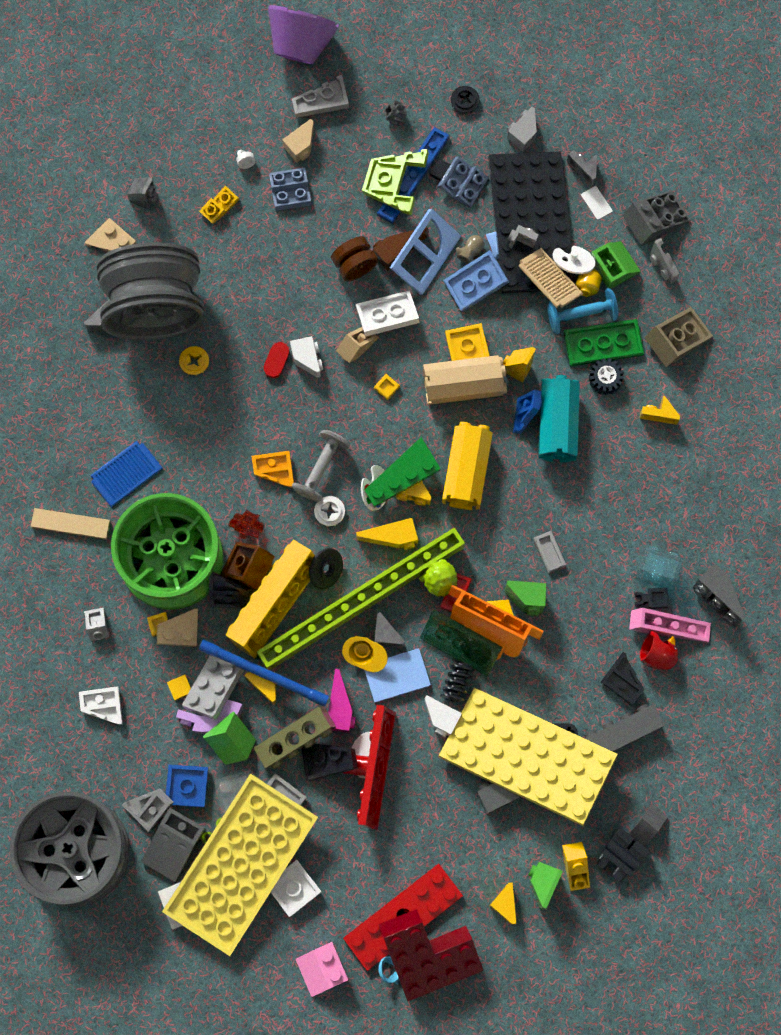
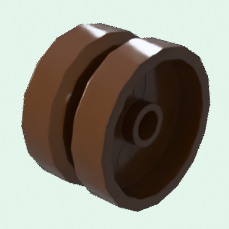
[330,236,379,282]

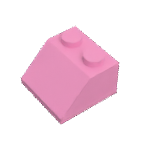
[296,942,349,997]

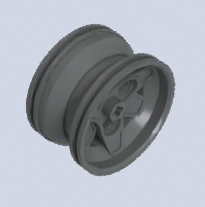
[96,242,205,340]
[10,792,130,907]

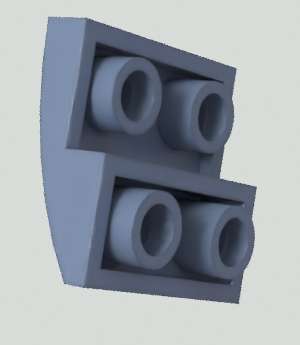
[437,156,489,207]
[269,167,312,211]

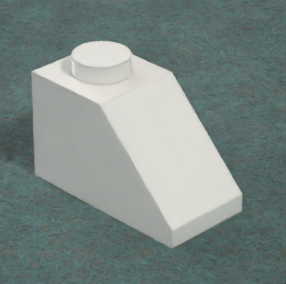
[424,695,462,737]

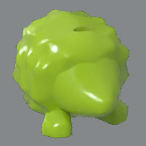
[419,559,457,597]

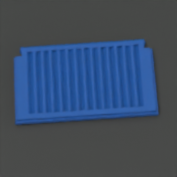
[90,441,163,508]

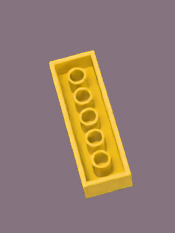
[226,540,315,659]

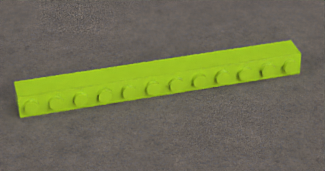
[257,527,465,670]

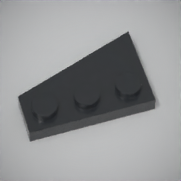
[302,743,358,781]

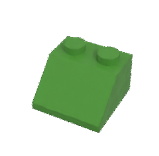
[505,581,546,616]

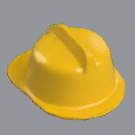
[342,636,388,672]

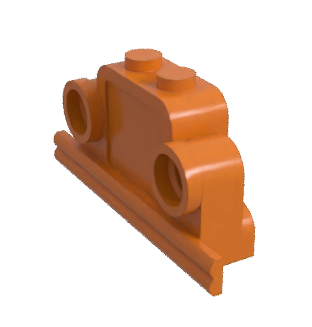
[449,585,544,660]

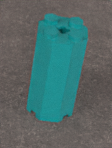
[538,375,580,463]

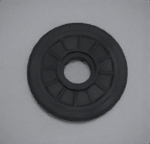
[309,548,343,589]

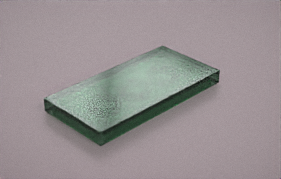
[419,609,503,676]

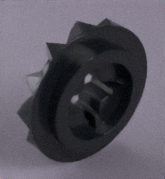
[451,86,480,114]

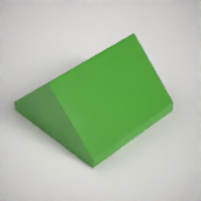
[202,711,256,765]

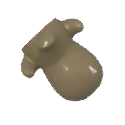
[456,235,485,264]

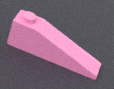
[629,608,711,642]

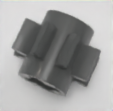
[384,101,407,125]

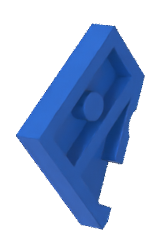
[513,390,542,434]

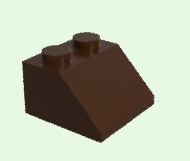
[220,541,275,590]

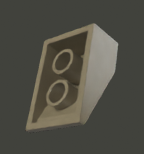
[644,307,713,367]

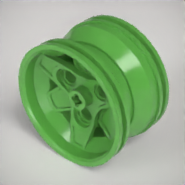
[111,493,224,610]

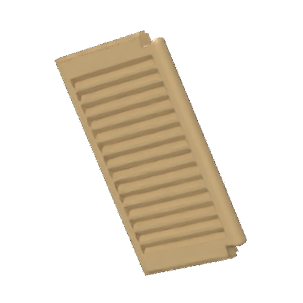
[519,248,583,308]

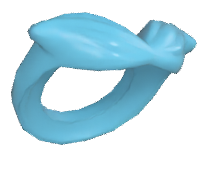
[379,956,399,985]

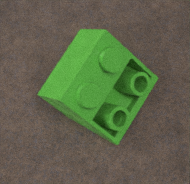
[591,241,641,289]

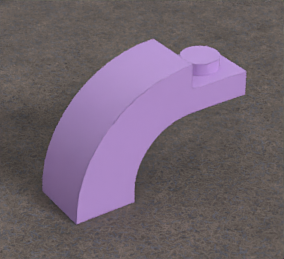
[176,700,244,734]

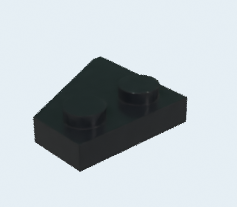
[209,572,249,608]
[600,652,644,706]

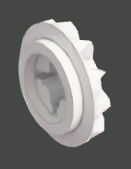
[314,496,345,527]

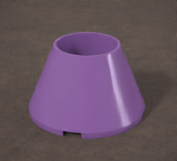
[268,5,339,64]

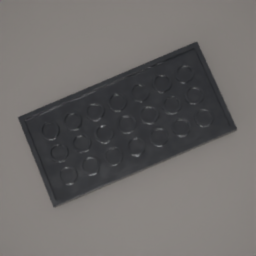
[488,151,576,294]

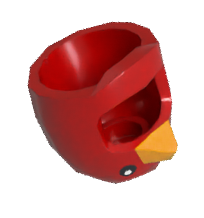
[639,630,678,670]

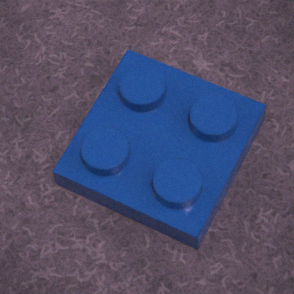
[166,765,209,808]

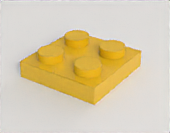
[445,323,489,361]

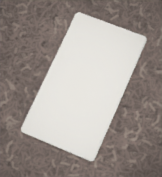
[581,186,613,219]

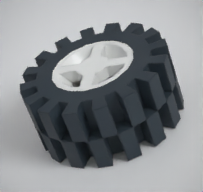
[589,359,624,395]

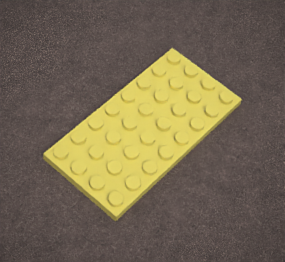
[439,688,617,826]
[162,774,318,956]

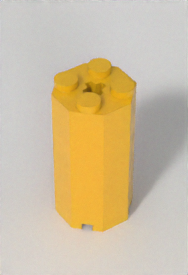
[442,422,493,510]

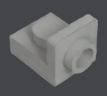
[84,608,109,641]

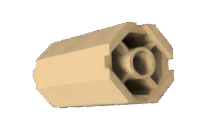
[423,355,507,405]

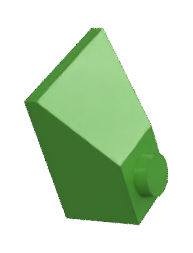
[528,862,563,910]

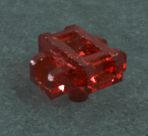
[228,510,264,539]

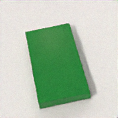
[563,319,644,367]

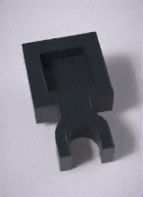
[634,588,668,609]

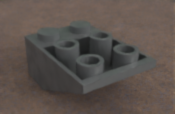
[622,190,691,245]
[693,563,745,627]
[141,808,207,882]

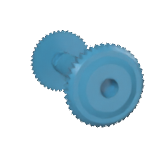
[547,288,619,334]

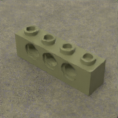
[254,706,336,769]

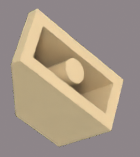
[282,119,314,163]
[336,327,379,363]

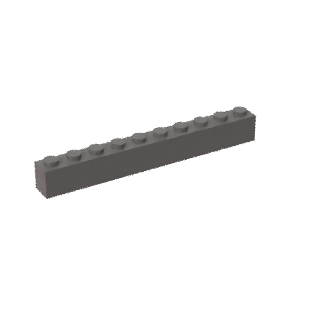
[476,704,665,815]

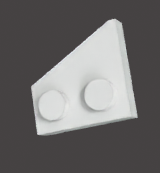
[79,686,123,725]

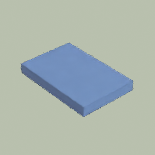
[443,250,509,312]

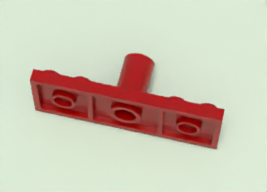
[343,705,396,830]
[343,863,463,971]

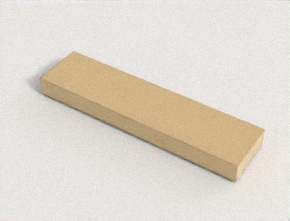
[31,508,111,540]

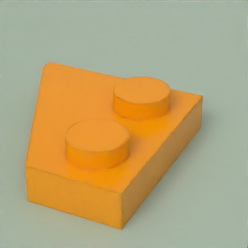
[252,451,294,488]

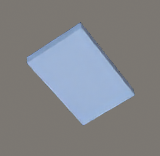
[364,648,431,703]

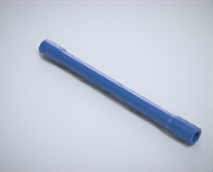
[199,639,329,706]

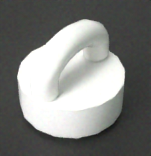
[236,150,256,169]

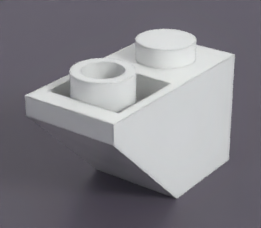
[290,336,323,378]

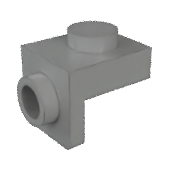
[508,225,539,248]

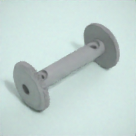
[292,430,350,502]

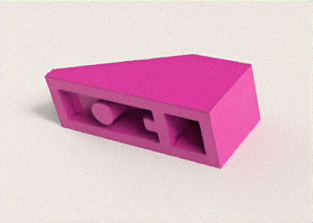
[328,669,356,733]

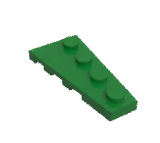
[364,437,441,508]

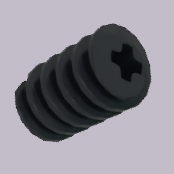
[440,659,475,703]

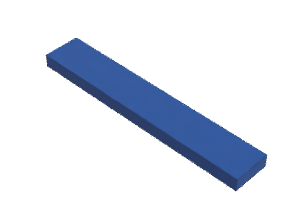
[377,127,450,224]

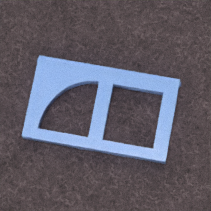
[390,209,461,295]

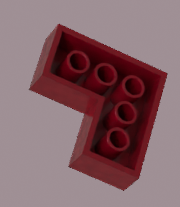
[378,909,484,1001]

